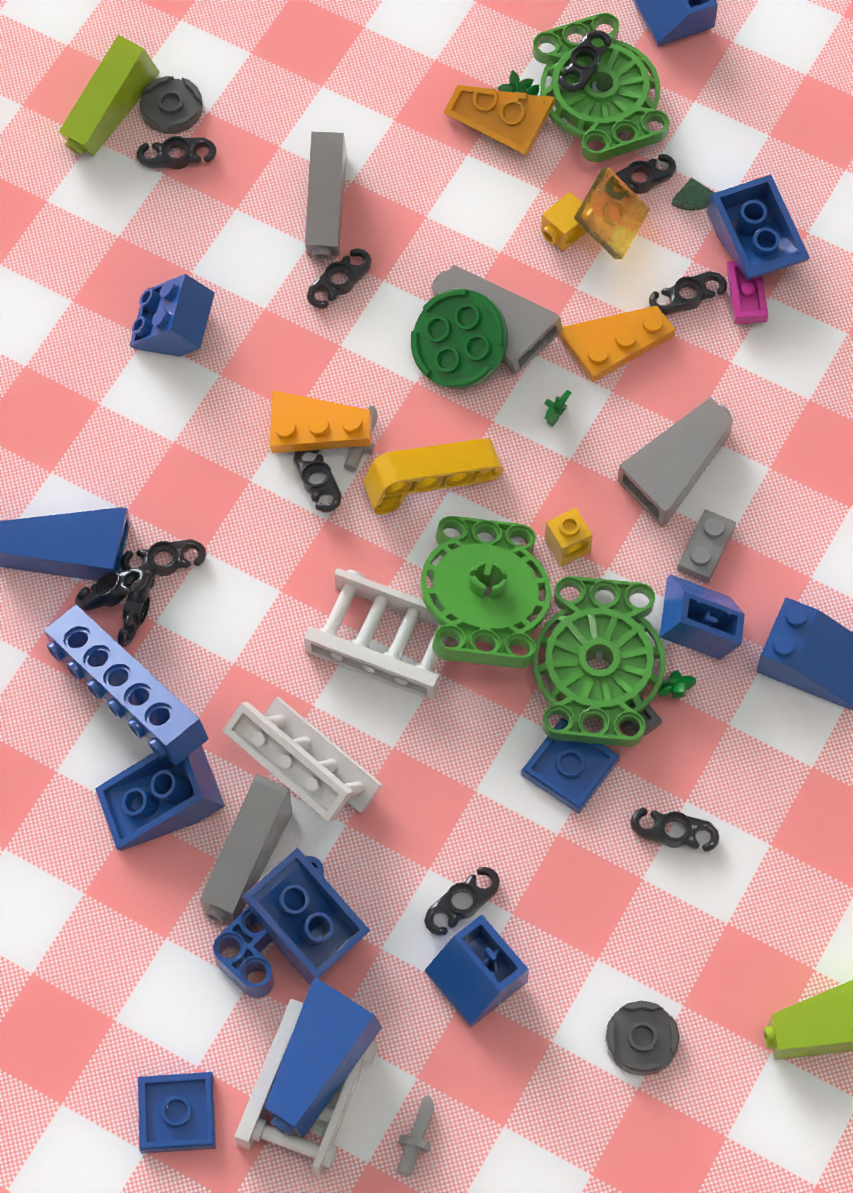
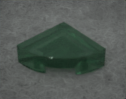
[672,177,715,211]

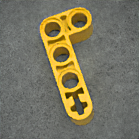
[363,438,504,515]

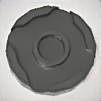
[140,76,203,134]
[605,1000,680,1076]

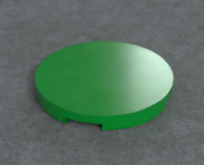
[411,288,508,389]

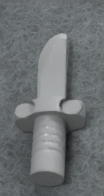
[344,405,378,472]
[397,1095,434,1177]

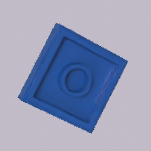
[521,718,620,814]
[138,1072,216,1154]

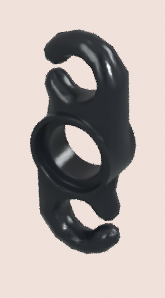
[558,30,612,92]
[136,136,217,169]
[603,154,677,201]
[307,248,372,309]
[649,271,727,315]
[293,450,342,513]
[120,539,207,576]
[75,567,148,611]
[117,570,155,647]
[630,807,720,852]
[424,867,500,936]

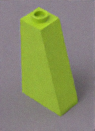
[59,35,160,157]
[763,980,853,1060]

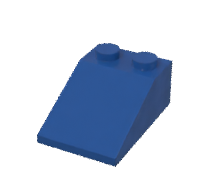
[707,174,809,280]
[756,597,853,711]
[95,745,225,851]
[242,847,371,984]

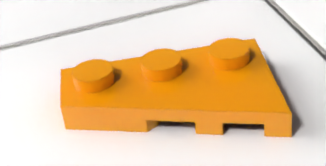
[443,84,557,156]
[558,306,676,382]
[270,390,372,453]

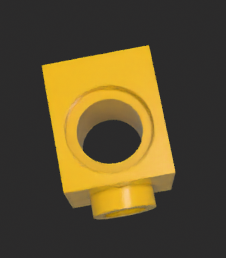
[541,191,593,252]
[545,508,593,567]

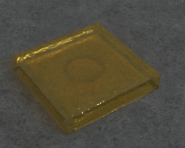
[574,167,650,260]

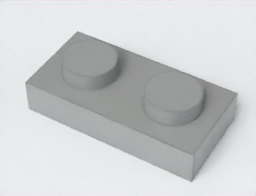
[677,509,736,583]

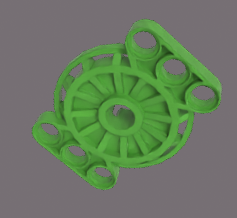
[532,13,670,162]
[420,516,551,668]
[532,576,666,747]

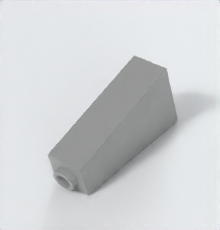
[305,131,347,259]
[431,265,563,375]
[617,397,733,527]
[200,774,293,924]

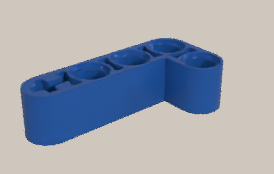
[213,856,325,998]

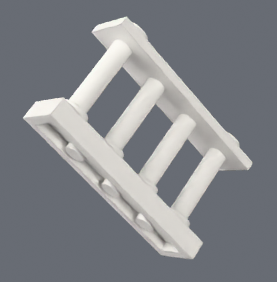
[304,568,448,701]
[222,697,383,822]
[234,999,379,1177]

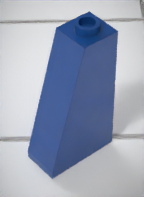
[0,507,131,581]
[265,977,382,1138]

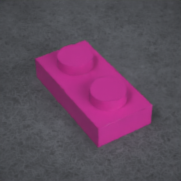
[726,261,768,324]

